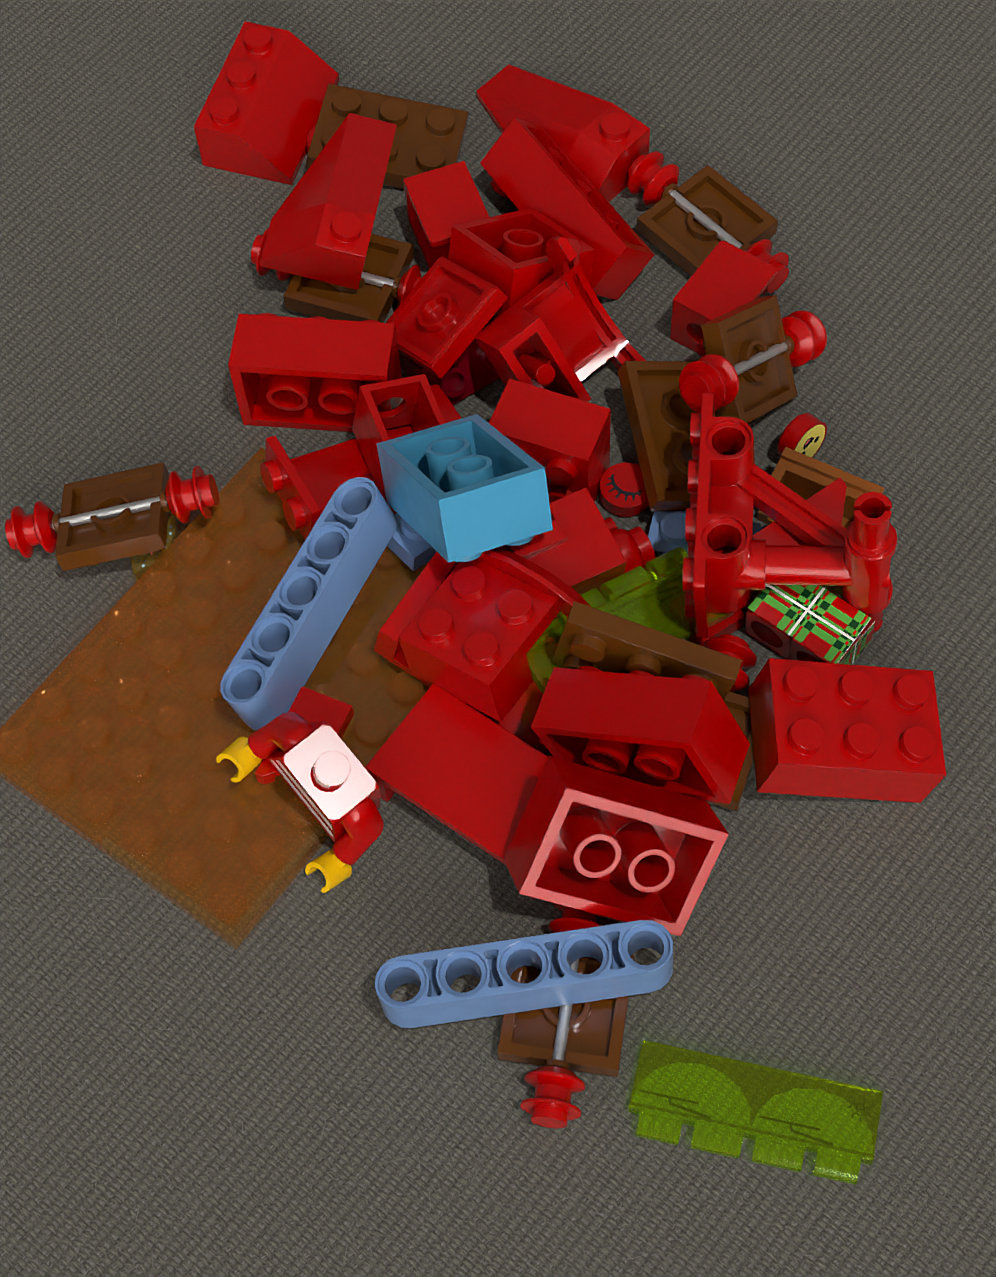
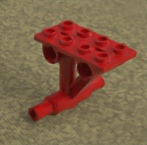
[683,393,898,638]

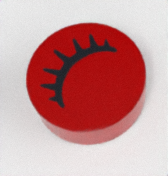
[600,462,649,517]

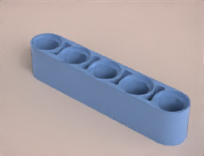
[220,477,397,730]
[375,920,673,1028]

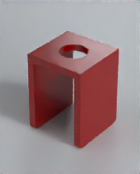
[403,161,489,269]
[670,241,776,356]
[352,374,446,499]

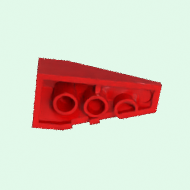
[476,64,650,202]
[260,113,397,290]

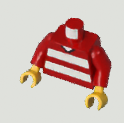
[216,712,384,893]

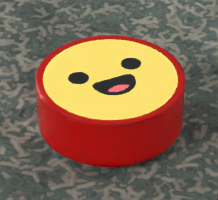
[777,413,827,458]

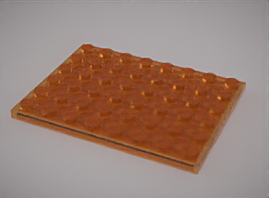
[0,447,430,949]

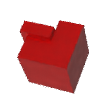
[506,487,627,624]

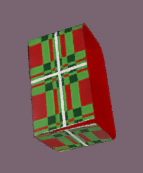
[746,585,875,665]

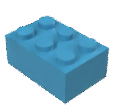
[377,414,553,563]

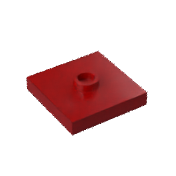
[385,256,508,379]

